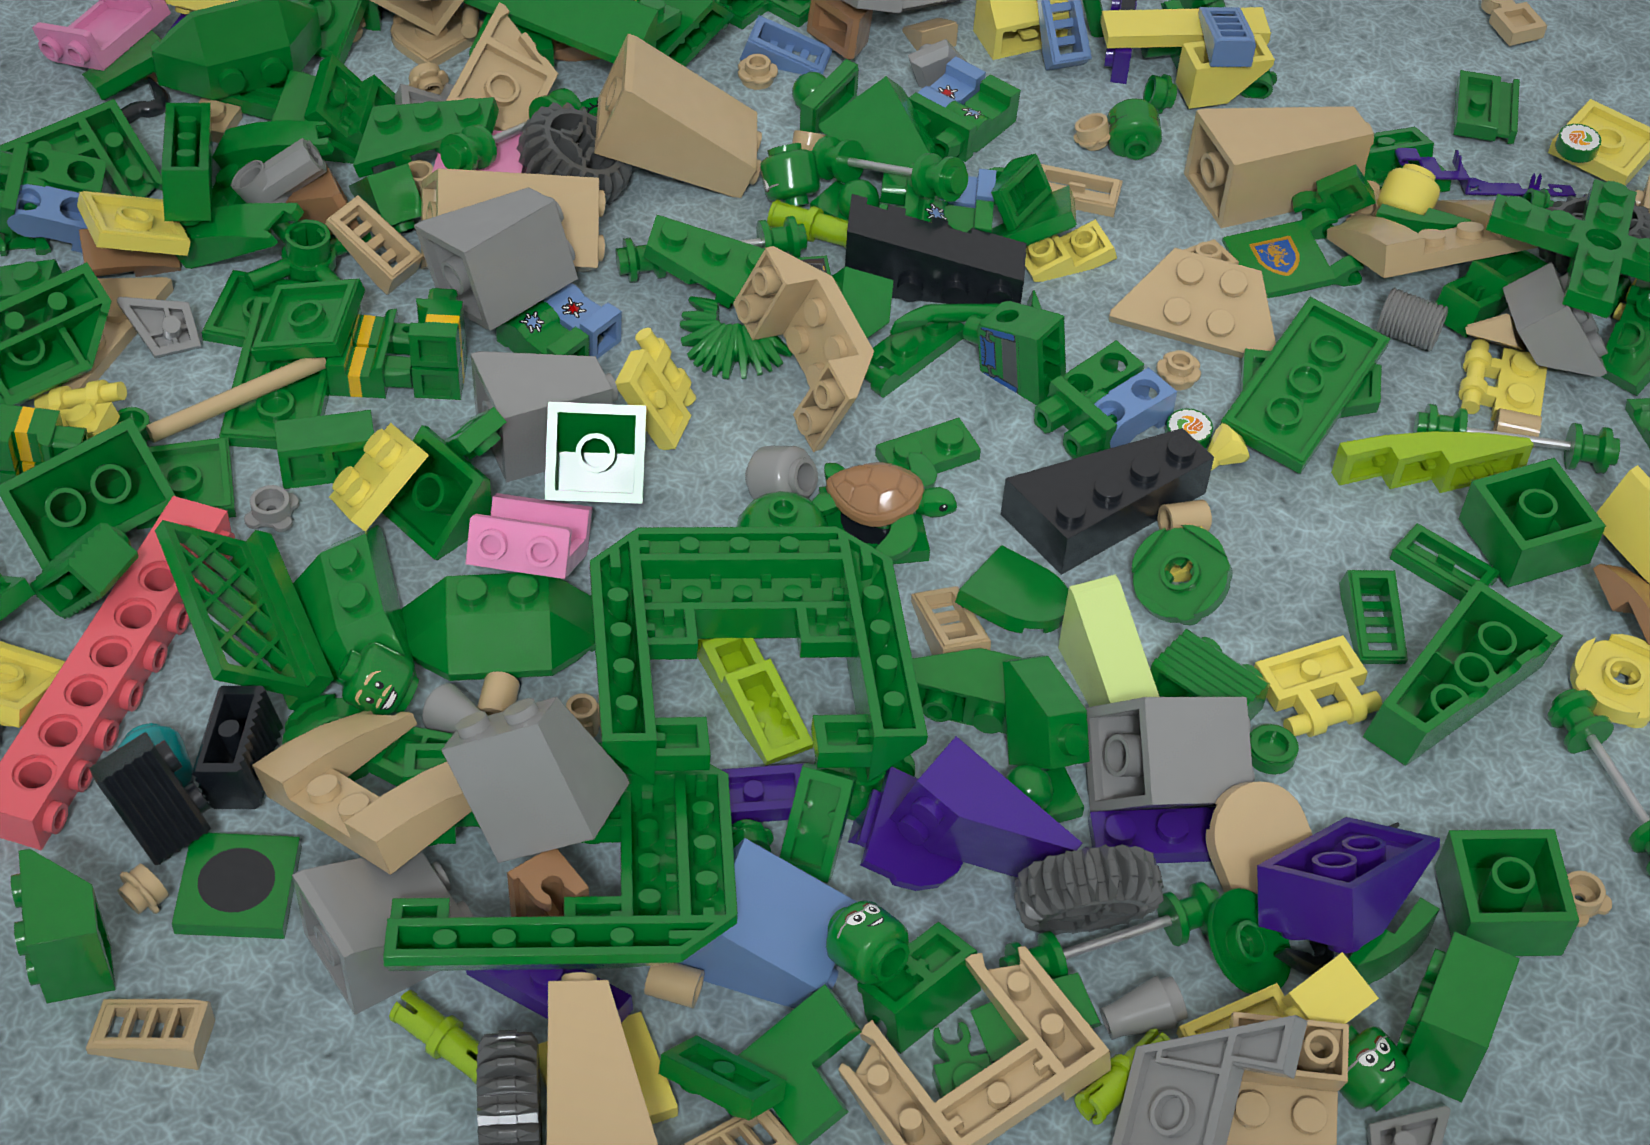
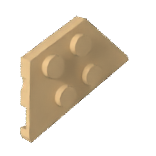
[446,2,558,131]
[1109,248,1276,358]
[60,277,174,389]

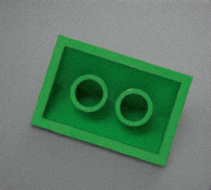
[0,417,175,570]

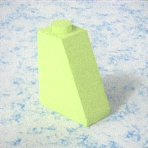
[1058,574,1160,707]

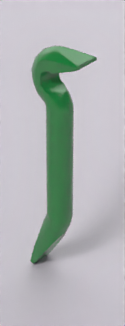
[890,290,1042,335]

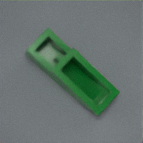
[1436,250,1548,338]

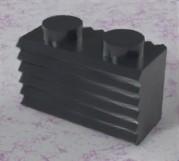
[191,686,284,809]
[89,731,211,865]

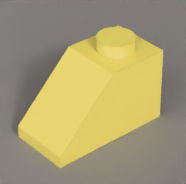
[1175,34,1275,109]
[1281,952,1379,1024]

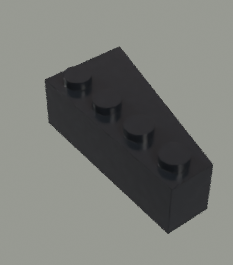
[845,194,1027,304]
[1000,428,1214,575]

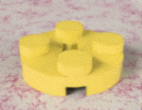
[1570,634,1650,728]

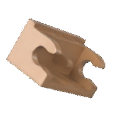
[507,849,589,917]

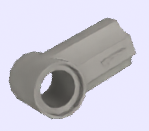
[231,138,327,203]

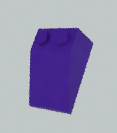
[890,736,1083,878]
[1257,817,1440,953]

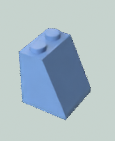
[680,838,857,1009]

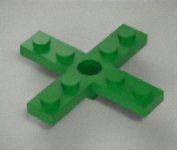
[1486,179,1650,319]

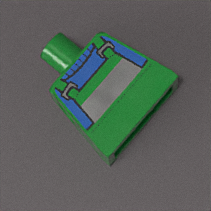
[963,301,1066,405]

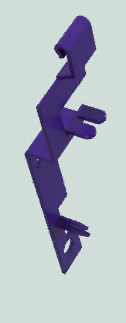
[1395,148,1576,197]

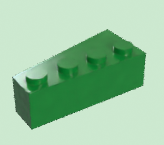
[1362,580,1563,766]

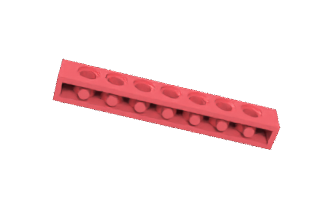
[0,496,235,850]

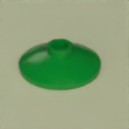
[1207,888,1291,995]

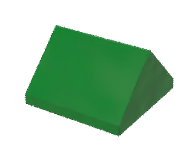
[382,425,492,560]

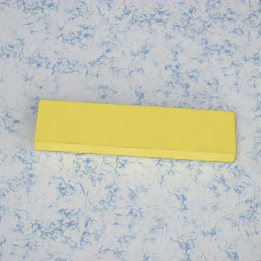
[1100,7,1271,49]

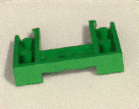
[0,99,162,256]
[175,120,334,269]

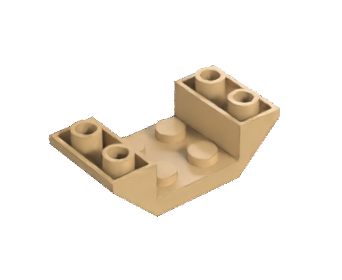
[733,246,874,452]
[1226,1012,1349,1145]

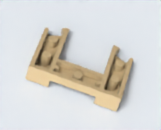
[1327,200,1537,278]
[252,711,472,875]
[838,946,1111,1145]

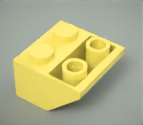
[973,0,1070,60]

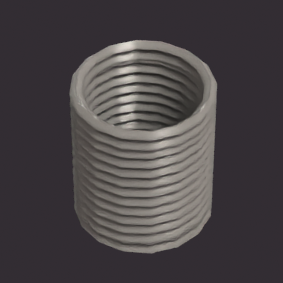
[1376,287,1448,352]

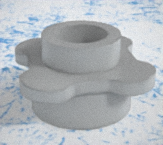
[244,485,299,532]

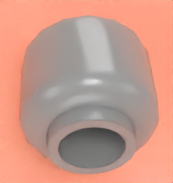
[745,445,818,499]

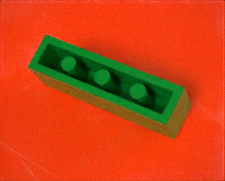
[161,103,213,226]

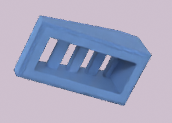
[1037,0,1092,71]
[1198,7,1256,67]
[740,15,833,75]

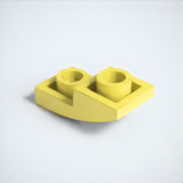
[1025,219,1117,282]

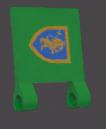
[1222,208,1364,298]

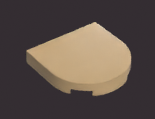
[390,7,483,65]
[1205,781,1313,894]

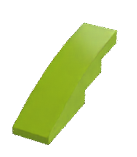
[1331,431,1534,493]
[697,638,813,766]

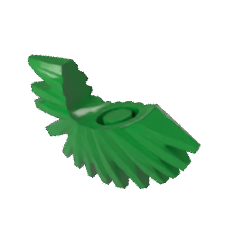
[680,296,793,380]

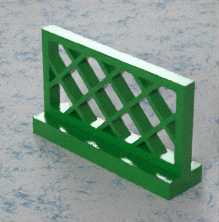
[155,520,334,711]

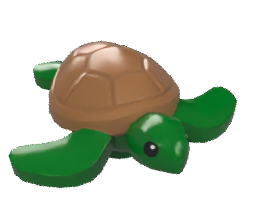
[812,452,957,561]

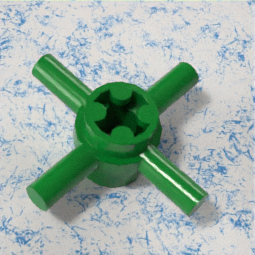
[245,219,372,290]

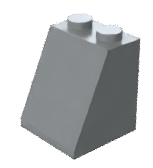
[414,187,578,331]
[471,351,618,483]
[442,697,629,863]
[1086,697,1255,812]
[292,851,473,1015]

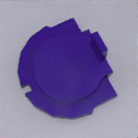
[848,767,963,891]

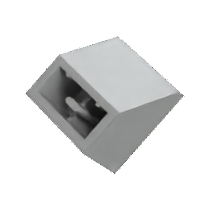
[1502,262,1608,377]

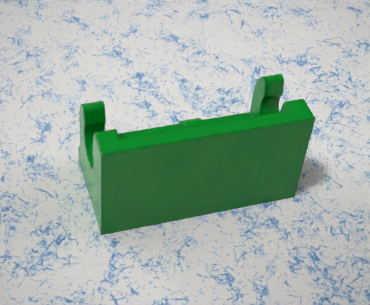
[275,410,374,489]
[857,921,981,1054]

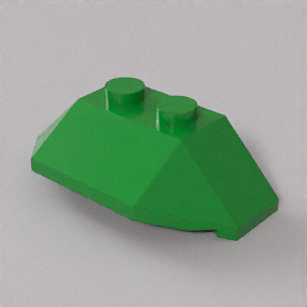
[150,0,322,100]
[0,262,112,406]
[293,525,417,686]
[401,573,595,681]

